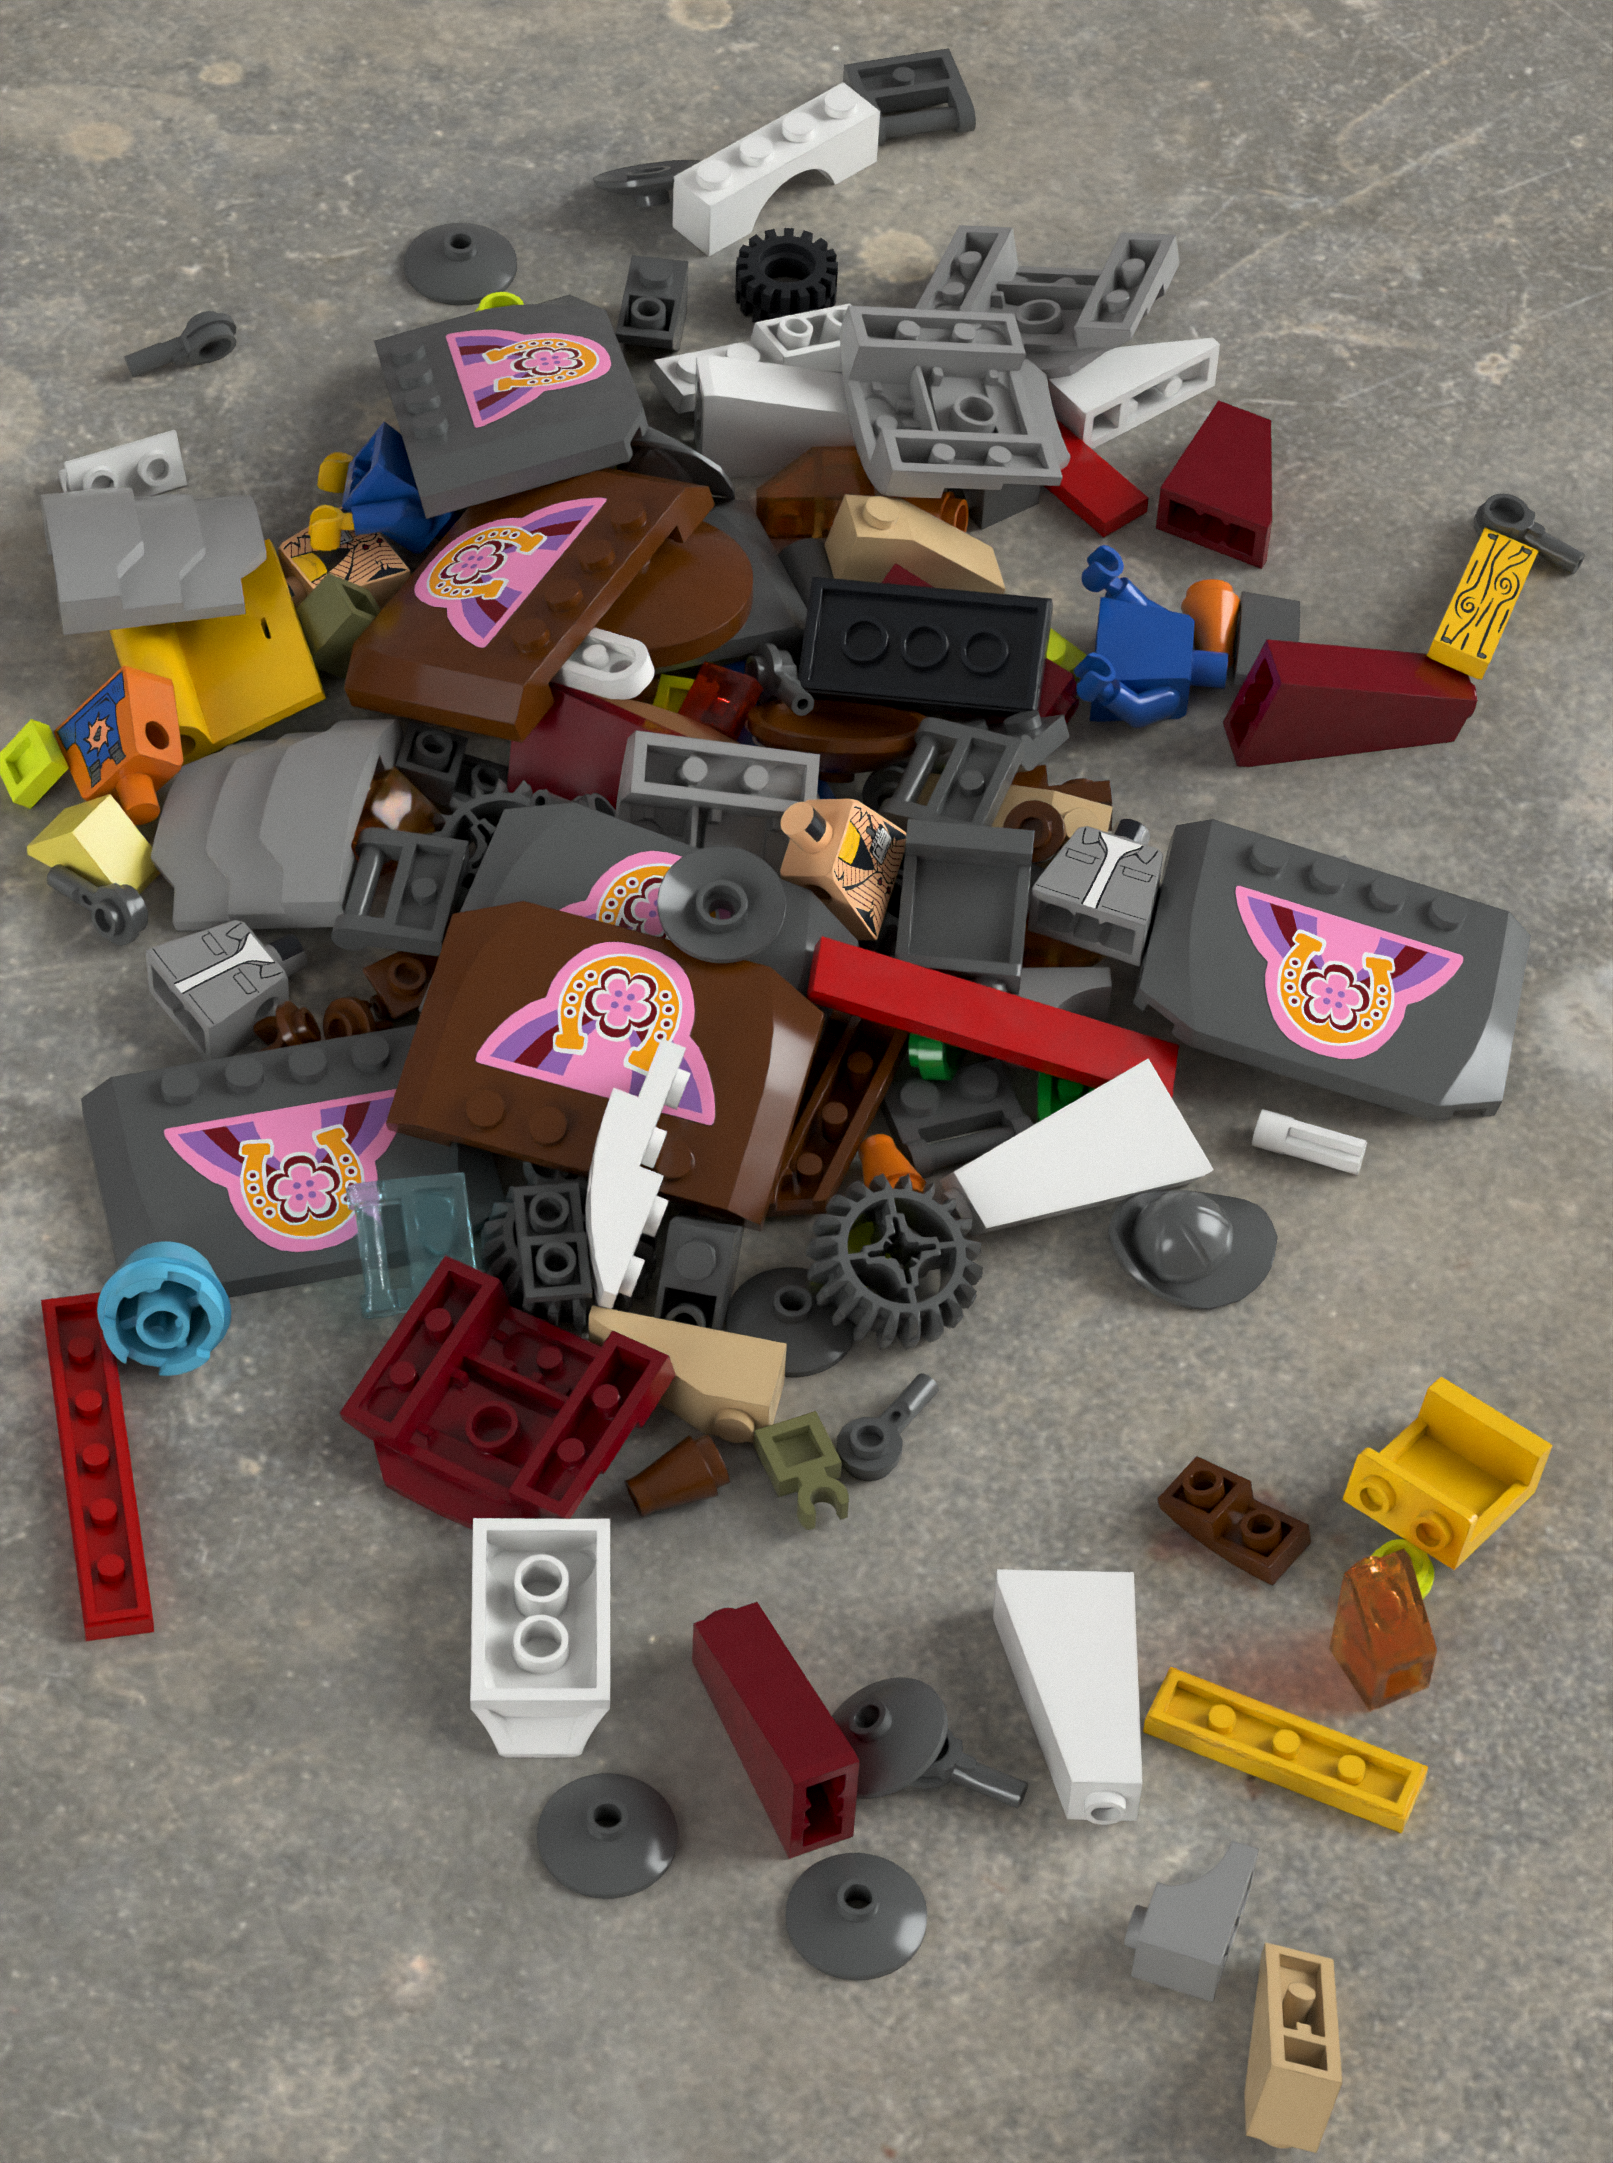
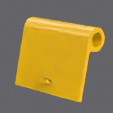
[109,539,326,766]

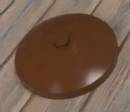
[595,521,753,668]

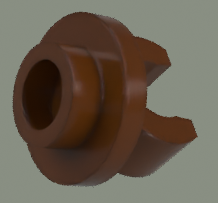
[1003,800,1066,864]
[323,996,394,1040]
[253,1001,321,1052]

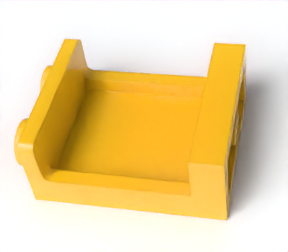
[1342,1376,1553,1570]

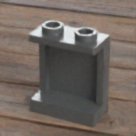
[894,819,1035,994]

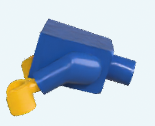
[308,421,463,554]

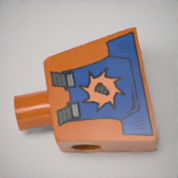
[54,665,183,825]

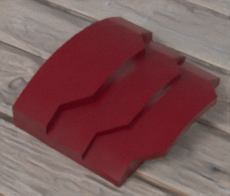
[339,1255,676,1530]

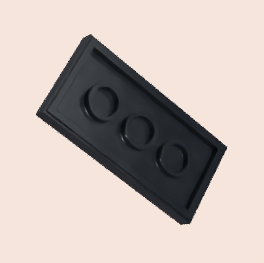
[798,576,1053,718]

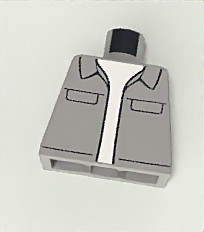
[1028,819,1163,967]
[146,920,308,1061]

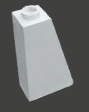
[694,354,863,478]
[939,1059,1214,1236]
[993,1569,1143,1825]

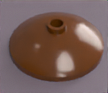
[748,699,927,783]

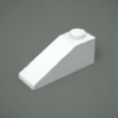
[1047,337,1220,449]

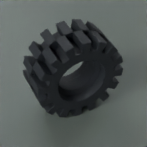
[735,228,838,323]

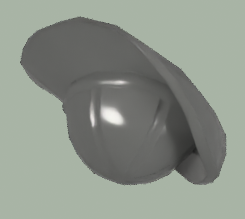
[616,426,735,500]
[1108,1190,1278,1309]

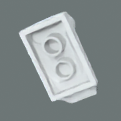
[470,1518,610,1758]

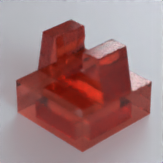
[678,661,763,741]

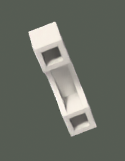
[673,82,880,257]

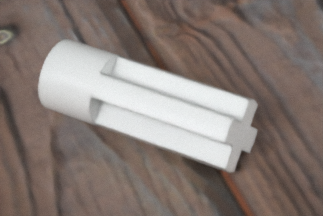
[1252,1109,1367,1175]

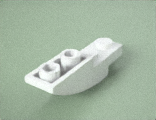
[649,303,852,414]
[585,1038,691,1309]

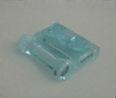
[346,1172,477,1319]

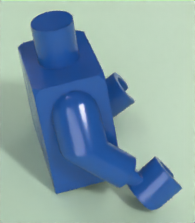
[1074,545,1228,728]

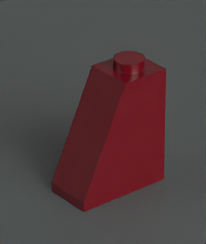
[1156,400,1272,569]

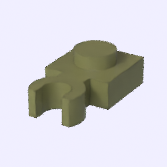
[753,1411,849,1530]

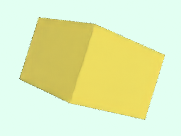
[27,794,160,894]

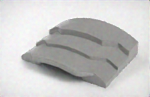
[915,225,1180,379]
[840,305,1071,498]
[40,488,267,635]
[150,719,405,931]
[615,730,820,879]

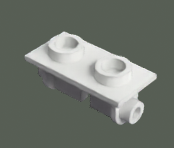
[58,430,187,498]

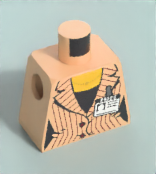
[278,507,411,610]
[780,798,906,940]

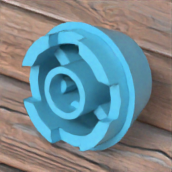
[97,1241,231,1376]

